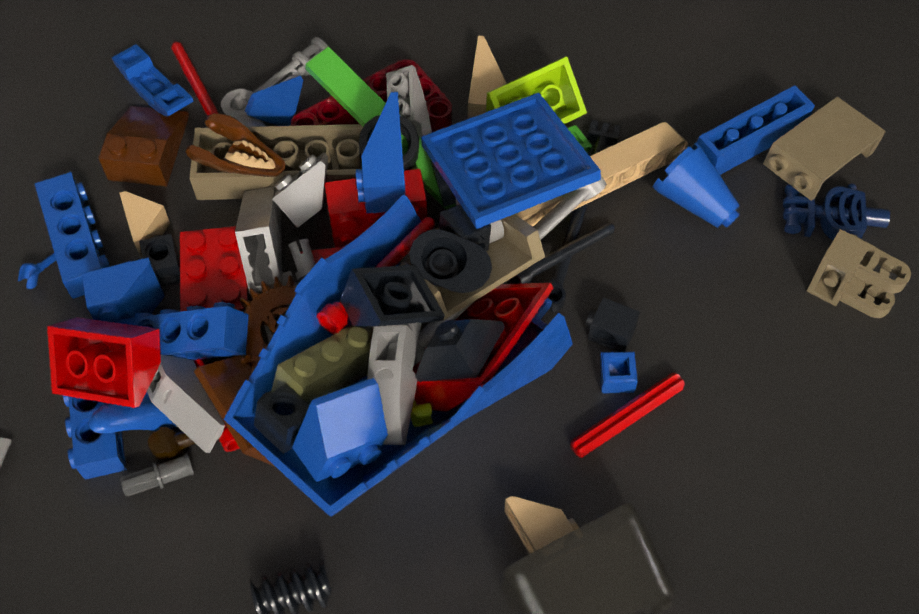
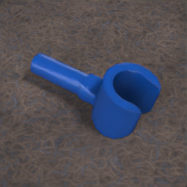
[17,253,56,289]

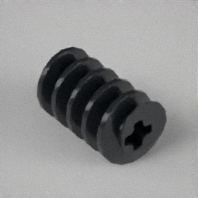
[250,559,332,614]

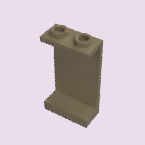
[763,97,886,201]
[399,214,545,321]

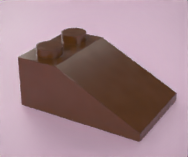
[98,106,189,187]

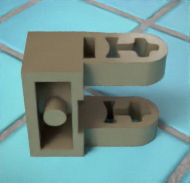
[807,229,911,318]

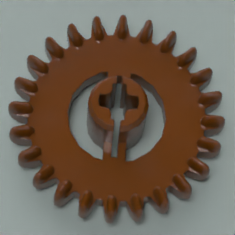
[238,275,304,372]

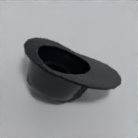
[409,229,492,293]

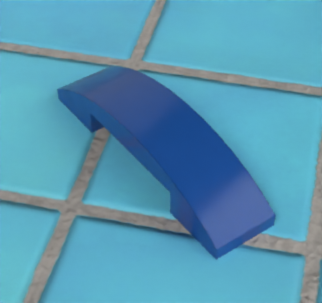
[112,44,194,116]

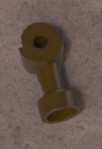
[148,427,218,463]

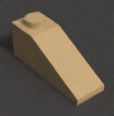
[468,36,507,119]

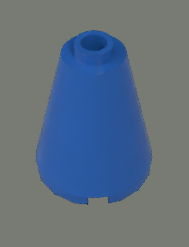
[652,142,740,228]

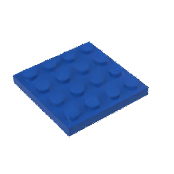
[421,93,601,229]

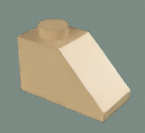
[504,496,582,573]

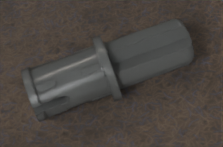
[120,454,194,496]

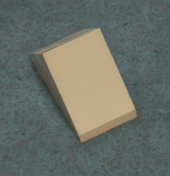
[119,191,170,259]

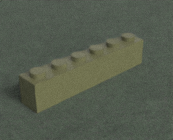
[271,322,429,405]

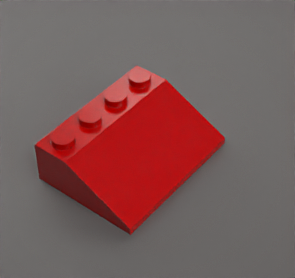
[412,283,553,411]

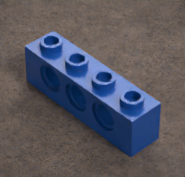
[34,172,110,299]
[119,302,249,360]
[63,396,127,480]

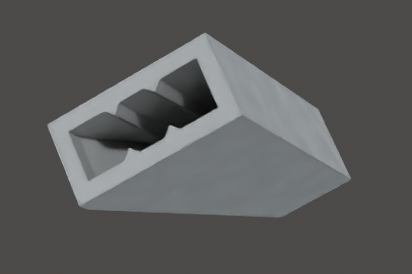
[235,186,283,293]

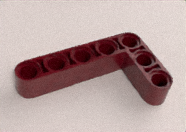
[291,59,452,132]

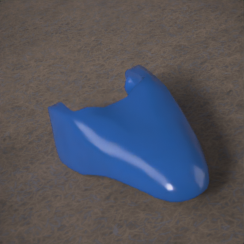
[88,392,177,433]

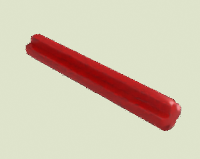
[570,373,685,458]

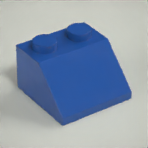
[81,257,165,323]
[292,378,388,482]

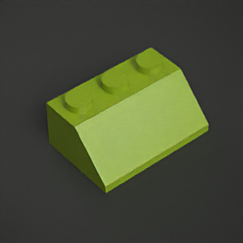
[486,56,587,124]

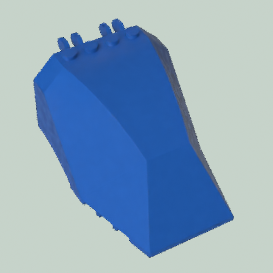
[224,194,573,517]

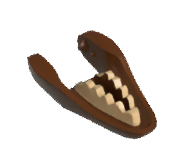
[185,114,286,177]

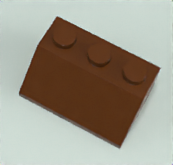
[194,355,275,467]

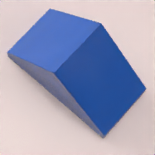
[245,76,303,126]

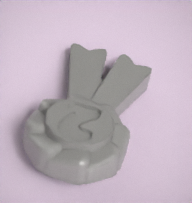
[221,89,265,127]

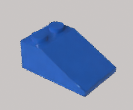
[356,92,405,214]

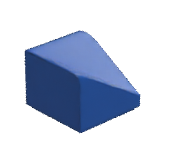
[600,352,638,393]

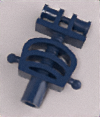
[783,183,890,240]

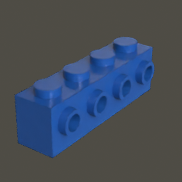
[697,85,815,175]

